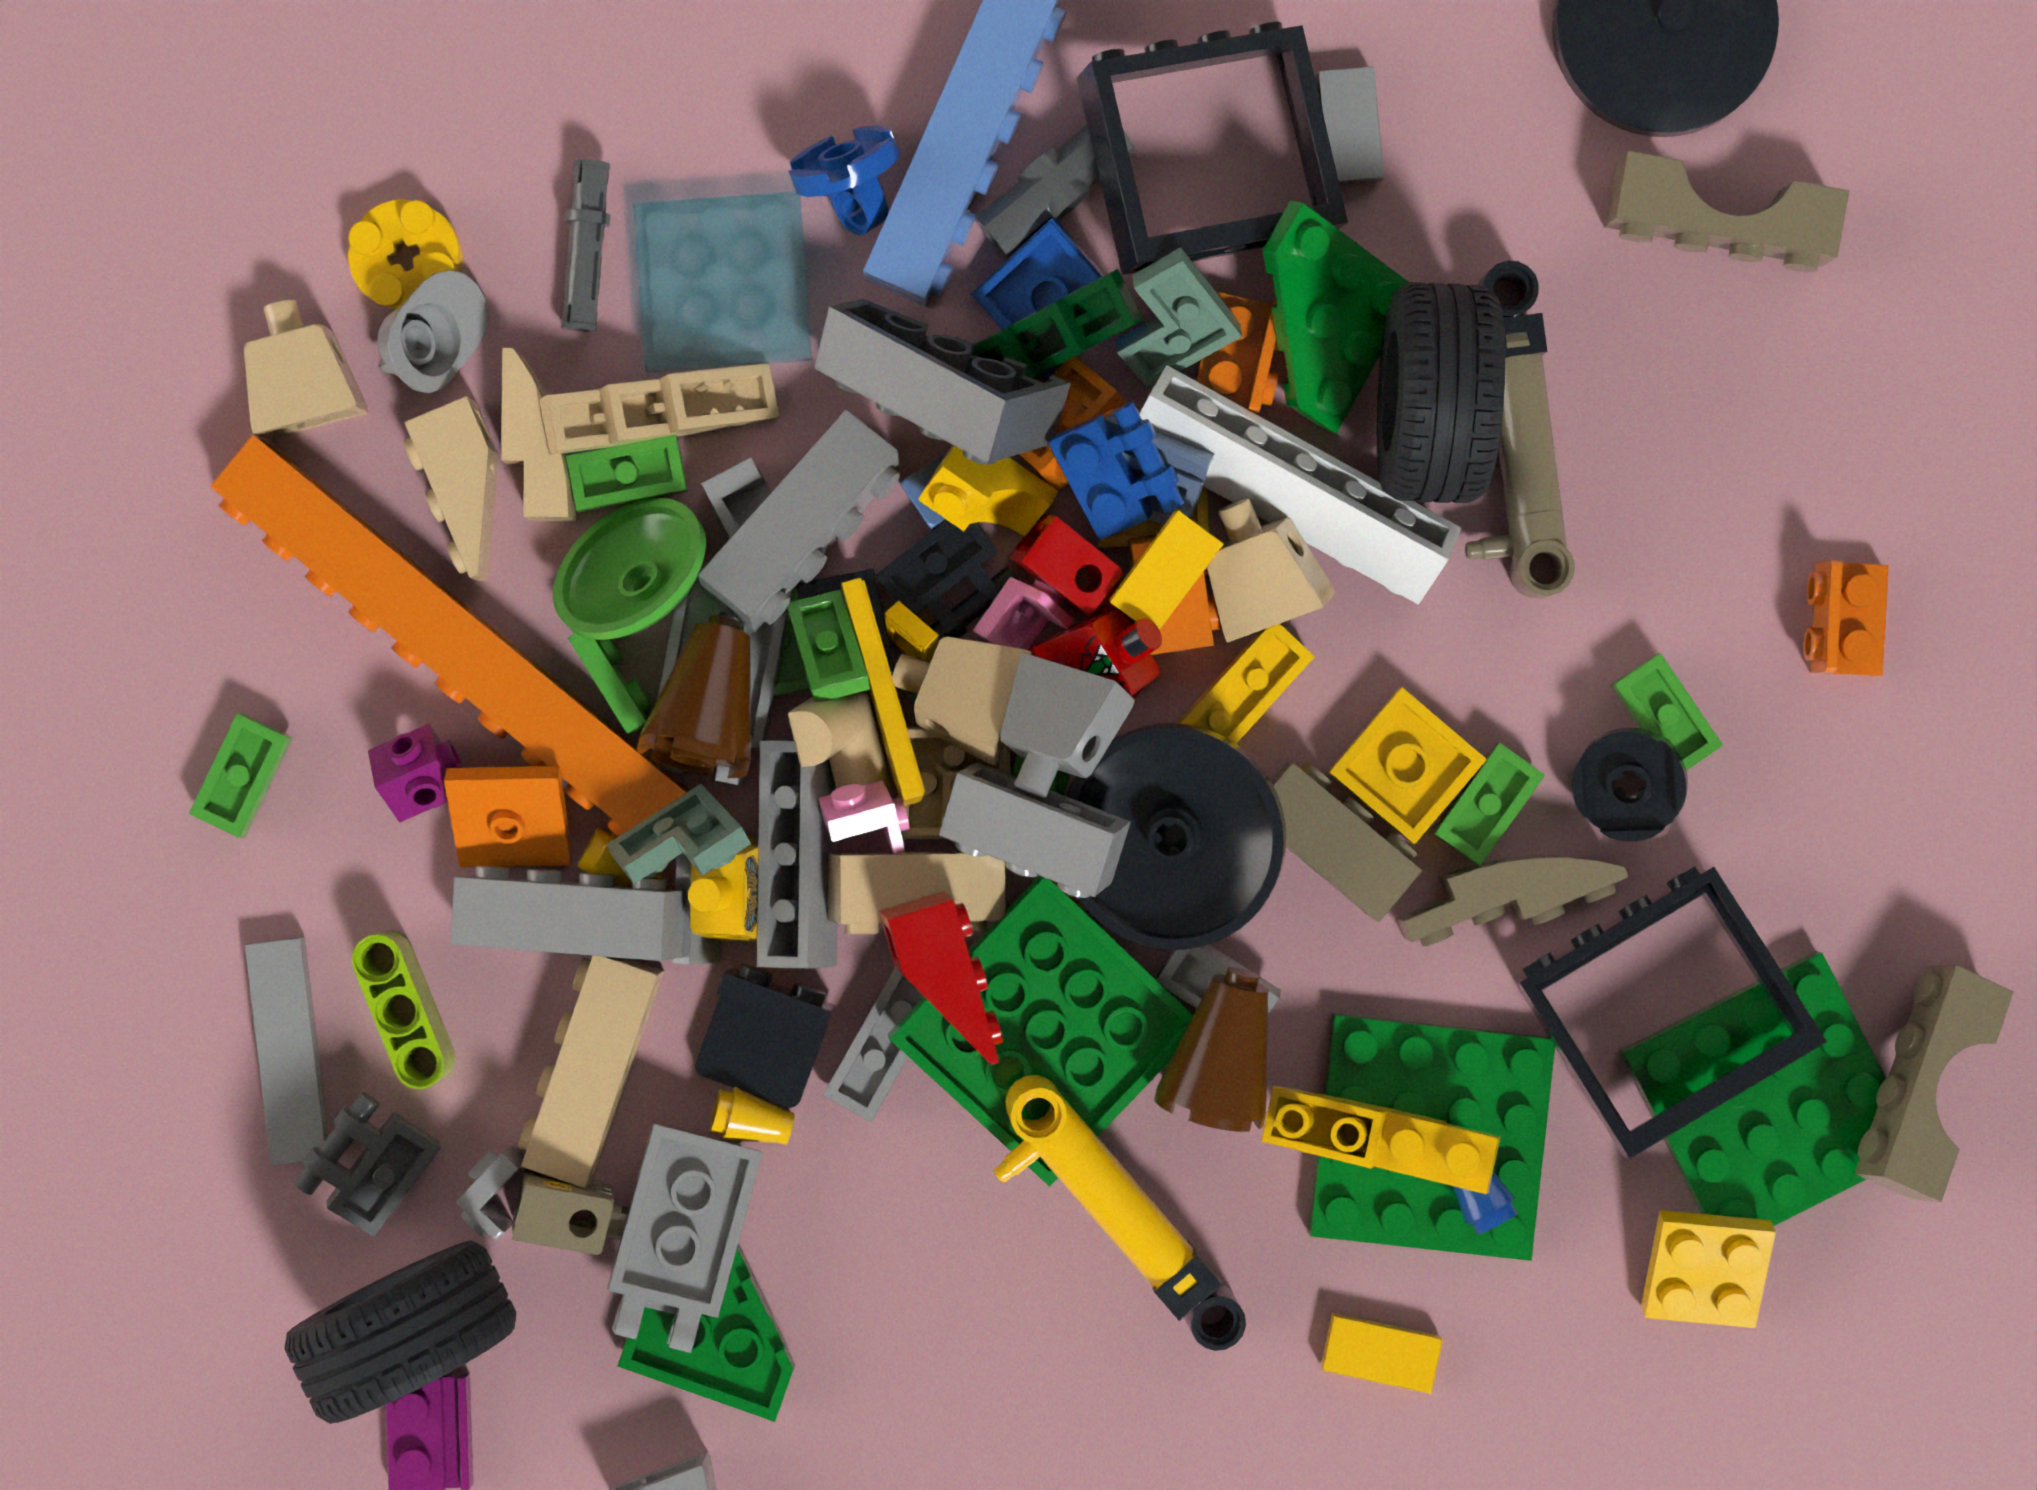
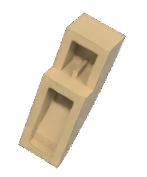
[501,348,577,522]

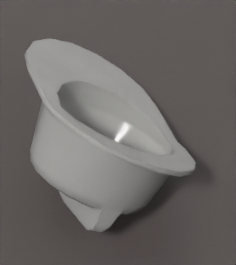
[378,270,488,393]

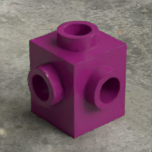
[368,724,463,823]

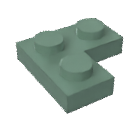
[1116,247,1242,389]
[606,784,751,884]

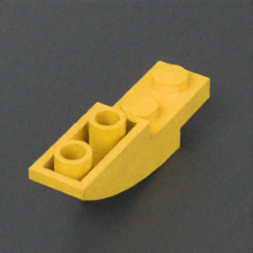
[1261,1086,1500,1194]

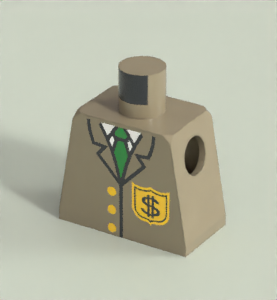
[511,1168,629,1255]

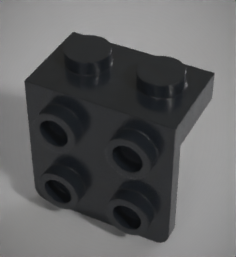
[695,964,835,1108]

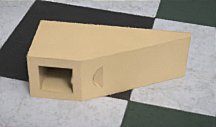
[403,396,499,581]

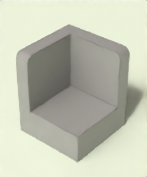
[701,457,772,538]

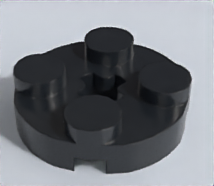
[1572,727,1688,842]

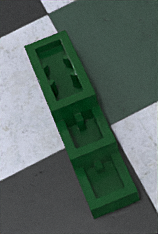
[973,269,1143,378]

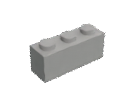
[939,762,1131,898]

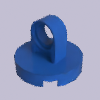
[788,125,900,236]

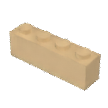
[518,956,664,1188]

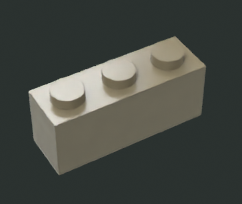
[1271,761,1422,922]

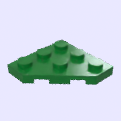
[1263,200,1410,434]
[617,1245,795,1422]

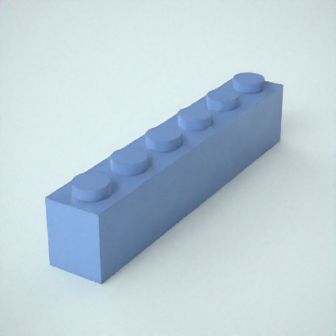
[863,0,1067,307]

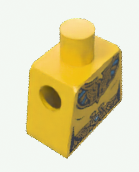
[688,837,759,943]

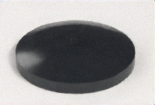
[1552,0,1779,137]
[1066,723,1286,950]

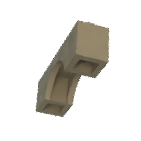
[1604,151,1850,272]
[1854,965,2014,1203]

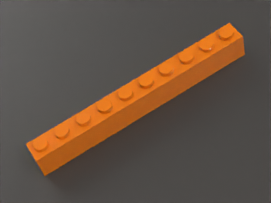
[210,435,690,837]

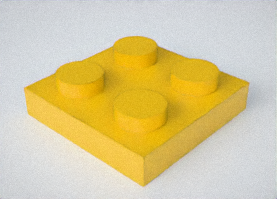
[1327,687,1487,844]
[1641,1210,1776,1328]

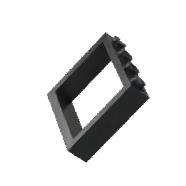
[1077,21,1348,275]
[1517,866,1827,1160]

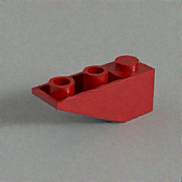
[879,891,1003,1065]

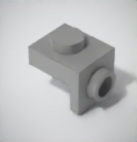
[455,1145,524,1240]

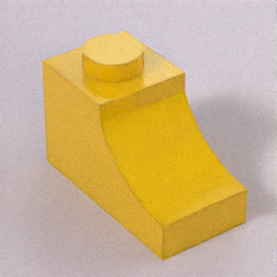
[917,445,1058,537]

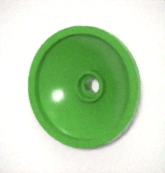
[553,498,706,640]

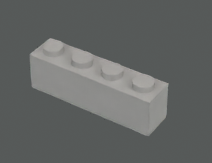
[698,410,900,633]
[757,741,838,969]
[450,866,686,961]

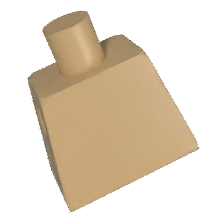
[244,300,369,440]
[1207,498,1336,643]
[892,636,1032,766]

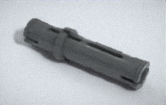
[560,159,611,332]

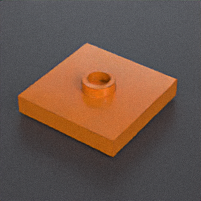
[444,766,573,868]

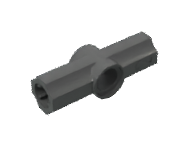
[975,125,1134,257]

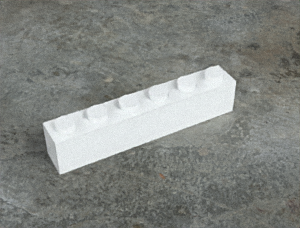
[1140,365,1461,605]

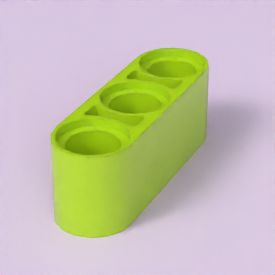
[351,931,456,1089]

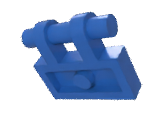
[1048,402,1184,541]

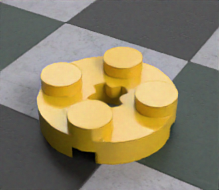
[348,199,463,310]

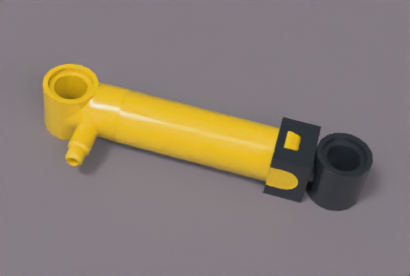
[993,1075,1246,1351]

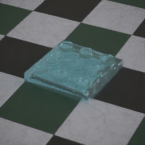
[633,192,813,373]

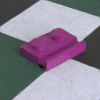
[386,1373,474,1490]

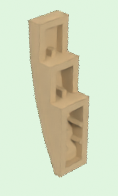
[539,363,780,455]

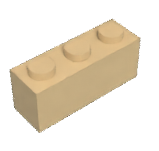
[828,851,1005,934]

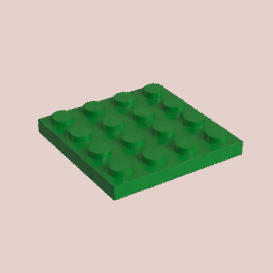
[887,875,1193,1187]
[1619,951,1886,1226]
[1308,1013,1555,1261]

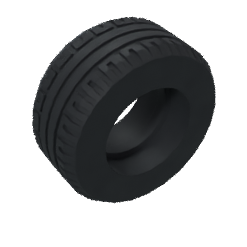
[1376,282,1506,503]
[284,1240,517,1424]

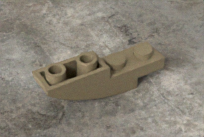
[1396,855,1629,947]

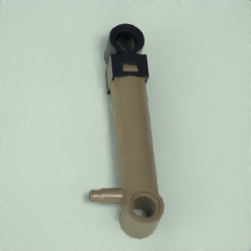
[1465,260,1575,598]

